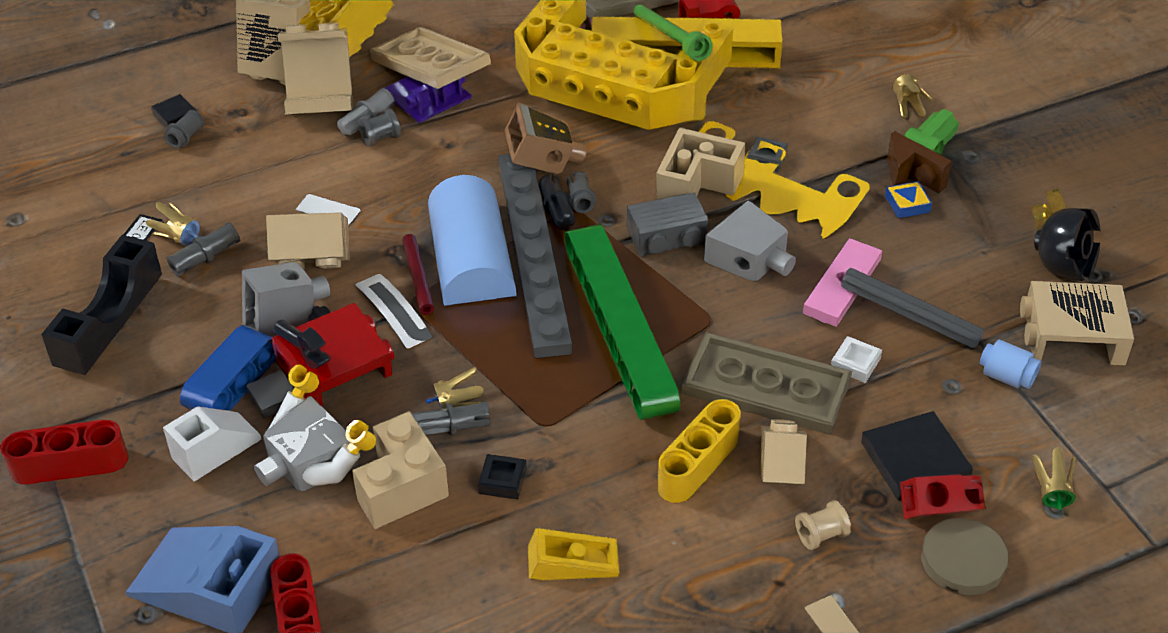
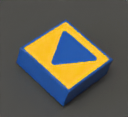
[885,181,932,218]

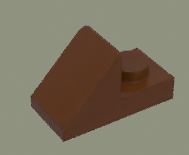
[887,131,952,193]

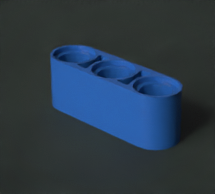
[180,325,275,411]

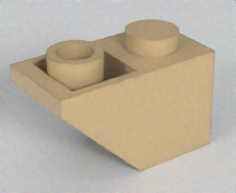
[761,419,807,484]

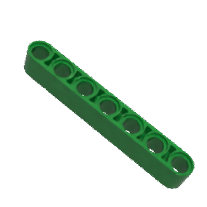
[565,224,680,421]

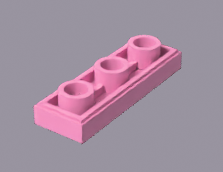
[803,238,883,327]

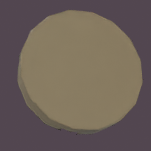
[921,518,1009,596]

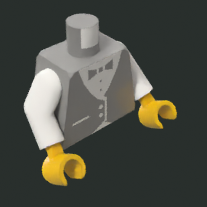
[254,365,376,491]

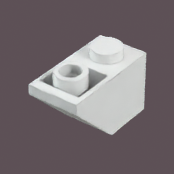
[163,406,261,481]

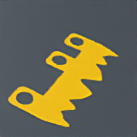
[699,121,870,239]

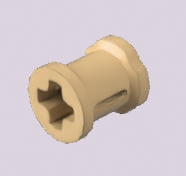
[795,500,851,550]

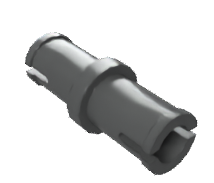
[166,222,240,277]

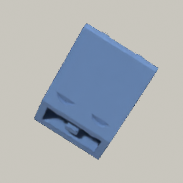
[125,526,280,633]

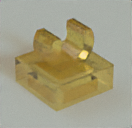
[1031,188,1066,231]

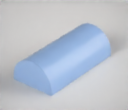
[428,175,516,306]

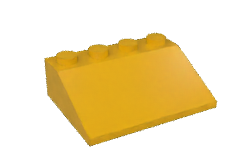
[300,0,394,58]

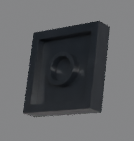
[861,411,973,501]

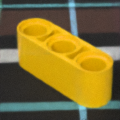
[658,399,741,503]

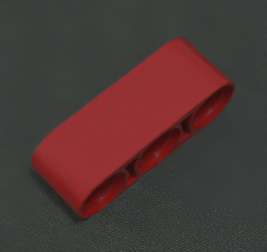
[0,420,129,484]
[270,553,322,633]

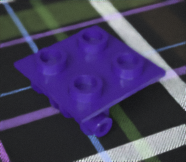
[385,76,472,123]

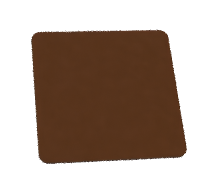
[412,209,710,426]

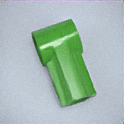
[904,109,959,155]

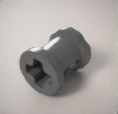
[358,109,401,147]

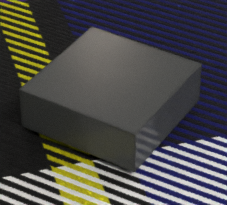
[747,137,788,172]
[246,370,294,419]

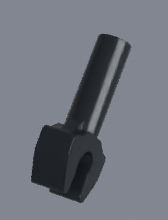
[273,320,331,369]

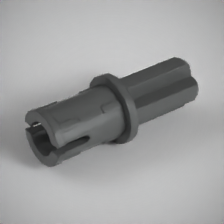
[412,401,490,435]

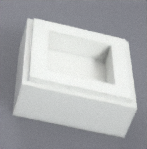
[831,336,882,383]

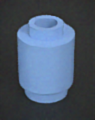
[979,339,1042,389]

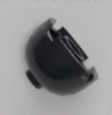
[1034,208,1101,281]

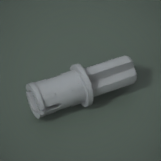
[337,88,394,136]

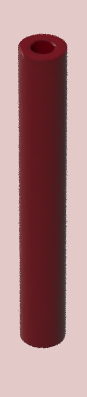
[402,234,434,315]

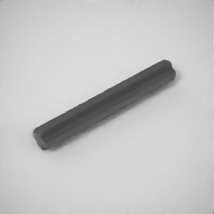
[841,268,984,348]

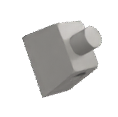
[704,201,796,281]
[242,262,330,337]

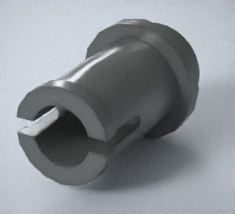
[164,110,204,148]
[566,171,596,213]

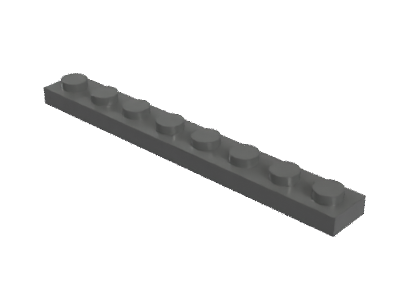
[498,154,572,358]

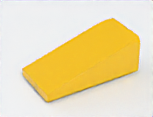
[528,528,619,580]

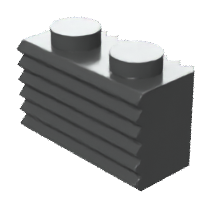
[626,192,708,256]

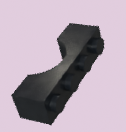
[41,235,162,375]

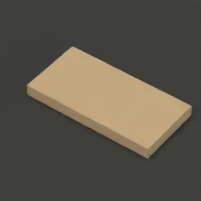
[369,27,491,89]

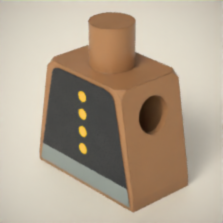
[505,102,587,174]

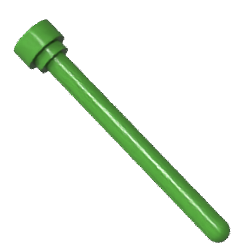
[634,5,713,61]

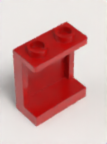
[272,302,395,407]

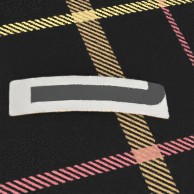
[355,274,432,349]

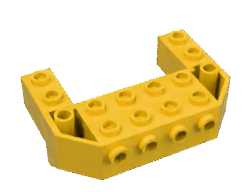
[514,0,733,130]

